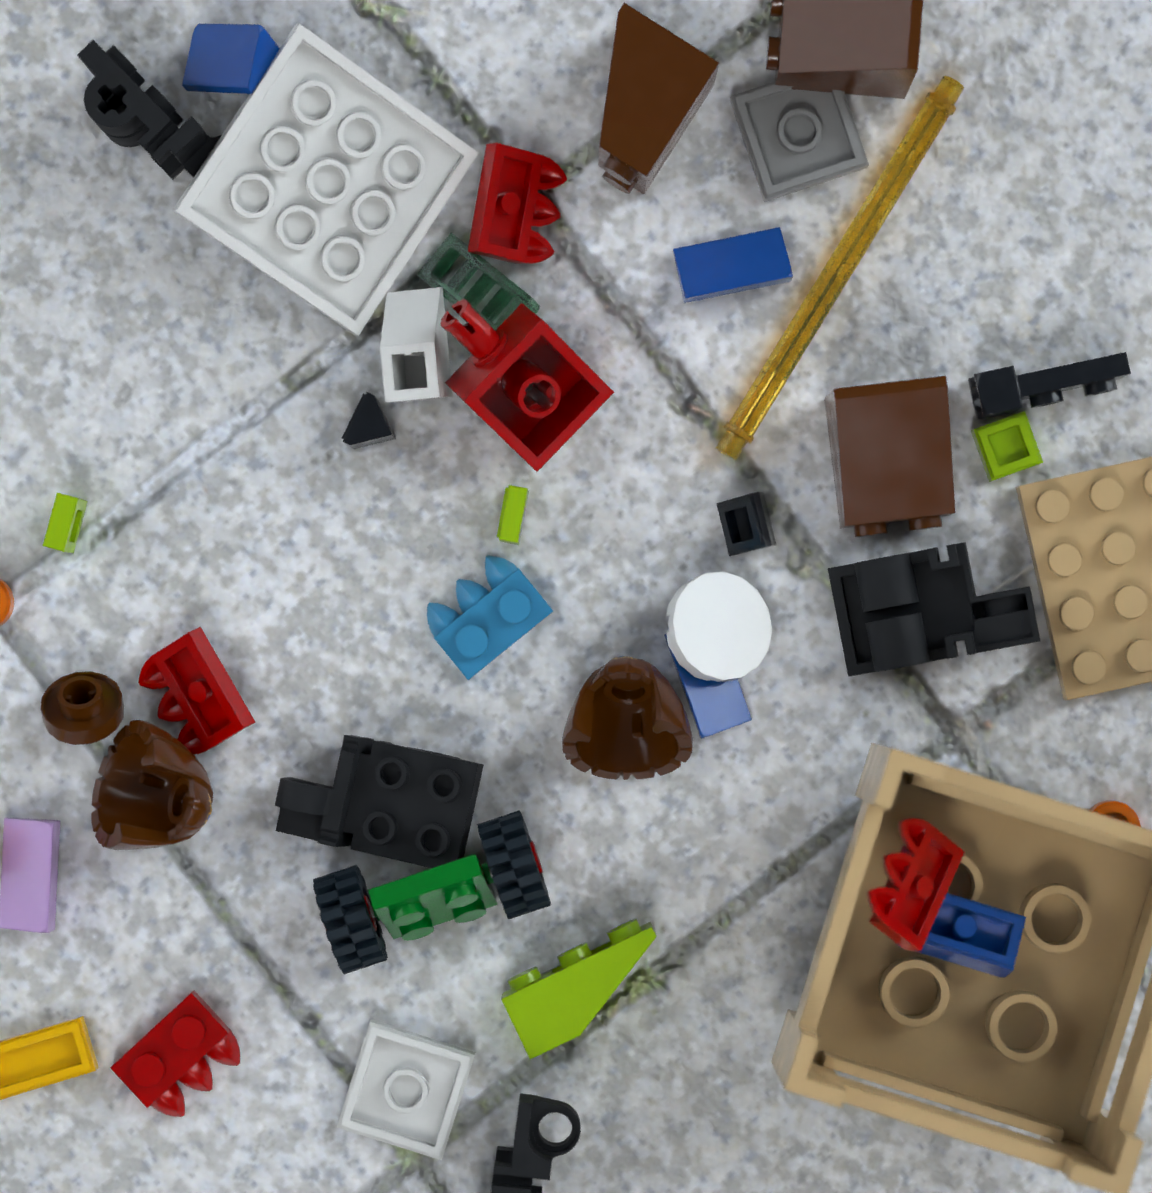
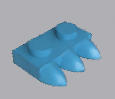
[427,555,553,680]

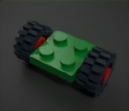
[313,810,551,974]

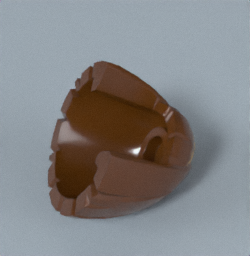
[562,656,693,780]
[91,720,213,850]

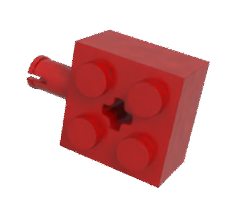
[440,299,614,472]

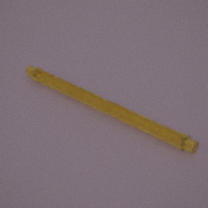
[715,76,964,461]

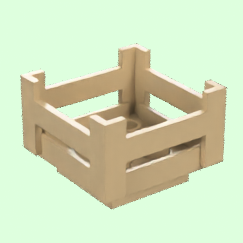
[771,742,1152,1193]

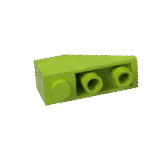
[501,919,657,1059]

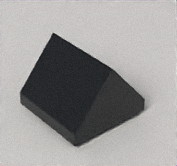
[342,392,396,449]
[716,492,776,556]

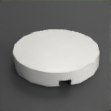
[666,571,772,682]

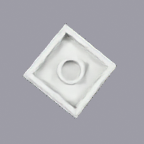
[337,1020,476,1160]

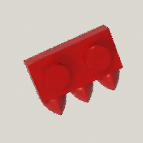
[467,142,567,264]
[138,627,255,754]
[867,818,965,952]
[110,991,240,1117]

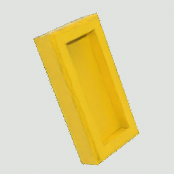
[0,1016,99,1100]

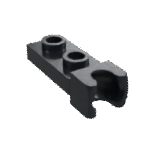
[968,352,1131,420]

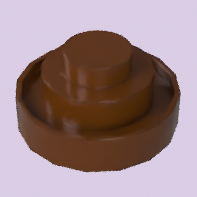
[41,671,124,745]

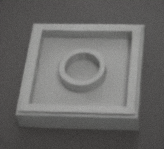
[730,82,869,202]

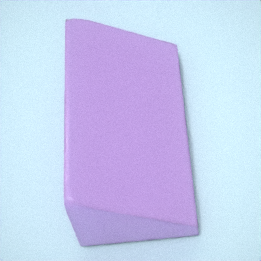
[0,818,60,933]

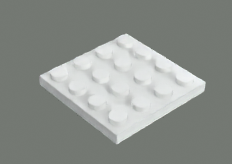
[173,24,479,336]

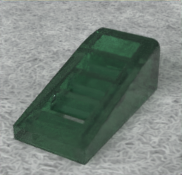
[417,233,540,330]

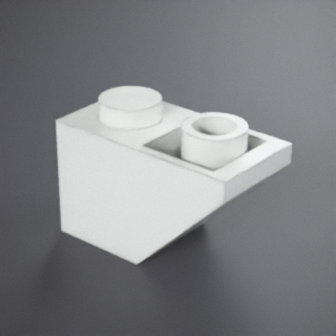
[380,287,453,403]

